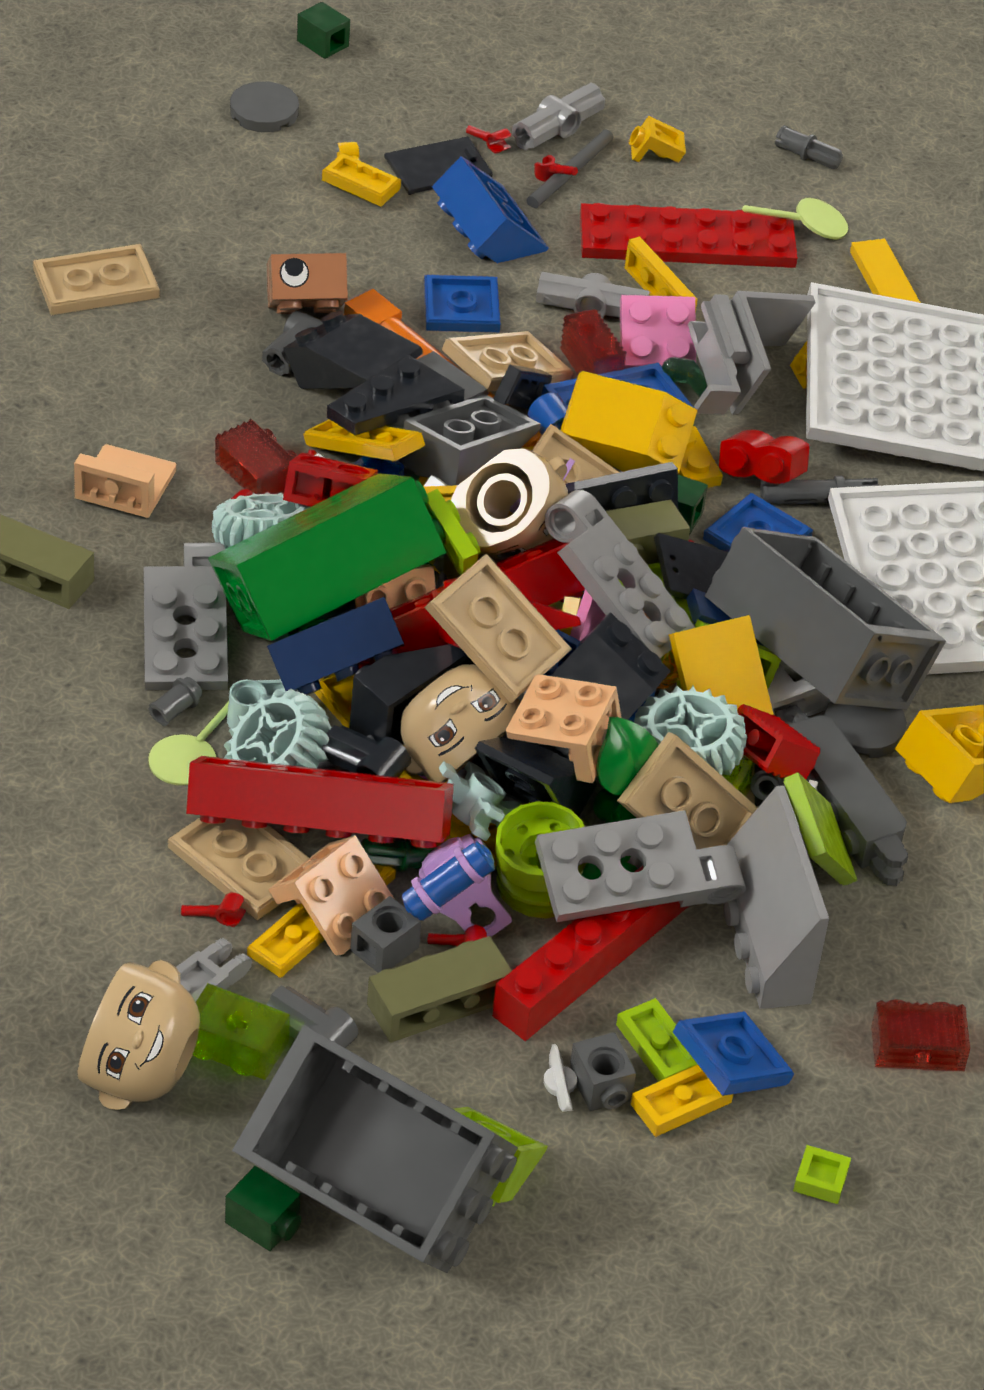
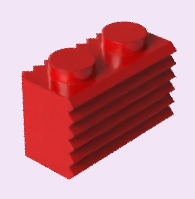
[737,704,820,779]

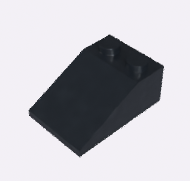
[283,311,423,389]
[550,612,671,720]
[349,644,475,745]
[475,736,598,817]

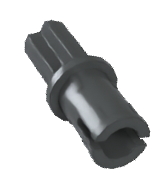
[775,125,843,169]

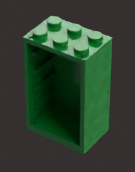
[208,473,447,641]

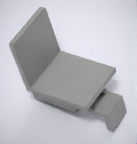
[688,291,816,415]

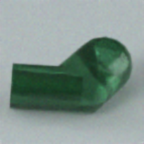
[662,357,708,398]

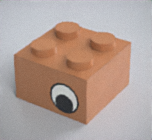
[267,253,348,314]

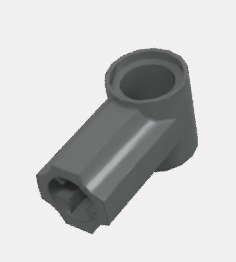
[262,310,323,376]
[263,985,359,1048]

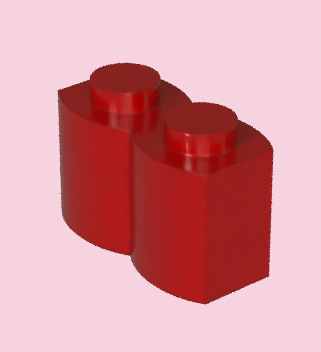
[719,430,810,484]

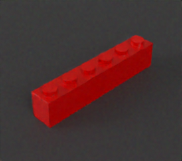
[358,538,585,669]
[186,756,454,848]
[492,865,689,1042]

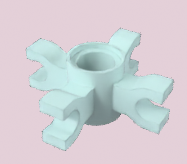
[429,761,522,841]

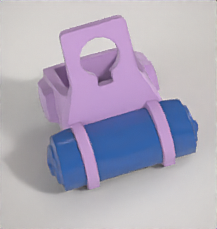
[402,834,512,937]

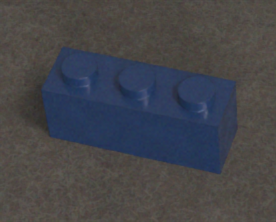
[267,597,405,696]

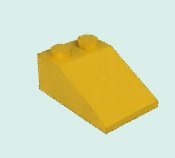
[561,371,697,473]
[895,705,984,803]

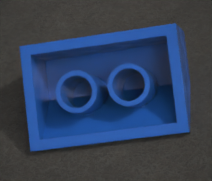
[432,156,549,263]

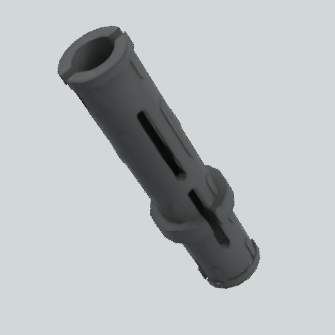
[760,475,879,504]

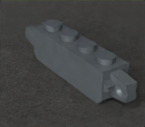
[774,705,908,886]

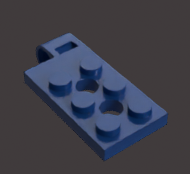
[528,363,694,435]

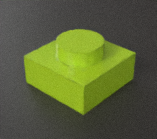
[793,1145,851,1204]

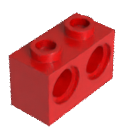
[283,453,378,507]

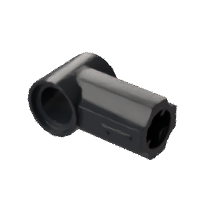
[321,725,411,777]

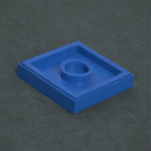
[424,275,500,333]
[703,493,813,552]
[673,1011,794,1096]

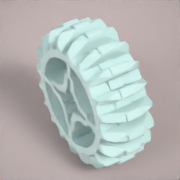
[212,492,310,549]
[634,685,747,775]
[224,689,332,768]

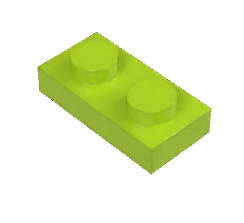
[425,489,481,576]
[616,998,697,1082]

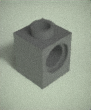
[350,896,421,973]
[570,1032,636,1111]

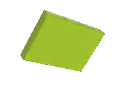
[783,773,858,886]

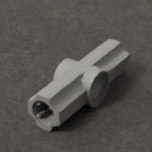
[512,82,605,151]
[536,272,650,321]

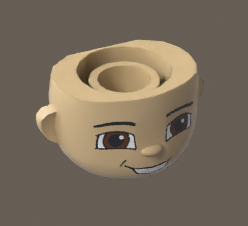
[451,448,568,561]
[401,665,521,783]
[78,960,200,1110]

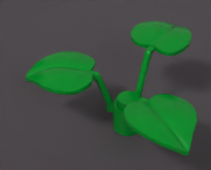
[581,717,659,880]

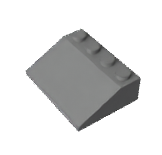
[724,786,829,1009]

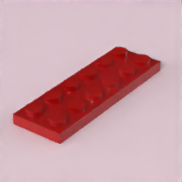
[580,203,798,268]

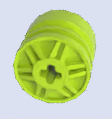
[496,801,586,919]

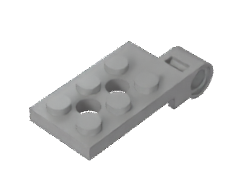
[545,490,696,658]
[144,542,228,690]
[535,810,746,922]

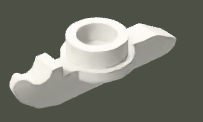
[543,1044,577,1112]

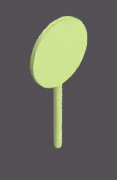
[742,198,848,240]
[149,701,229,785]

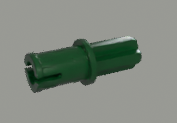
[361,838,438,872]

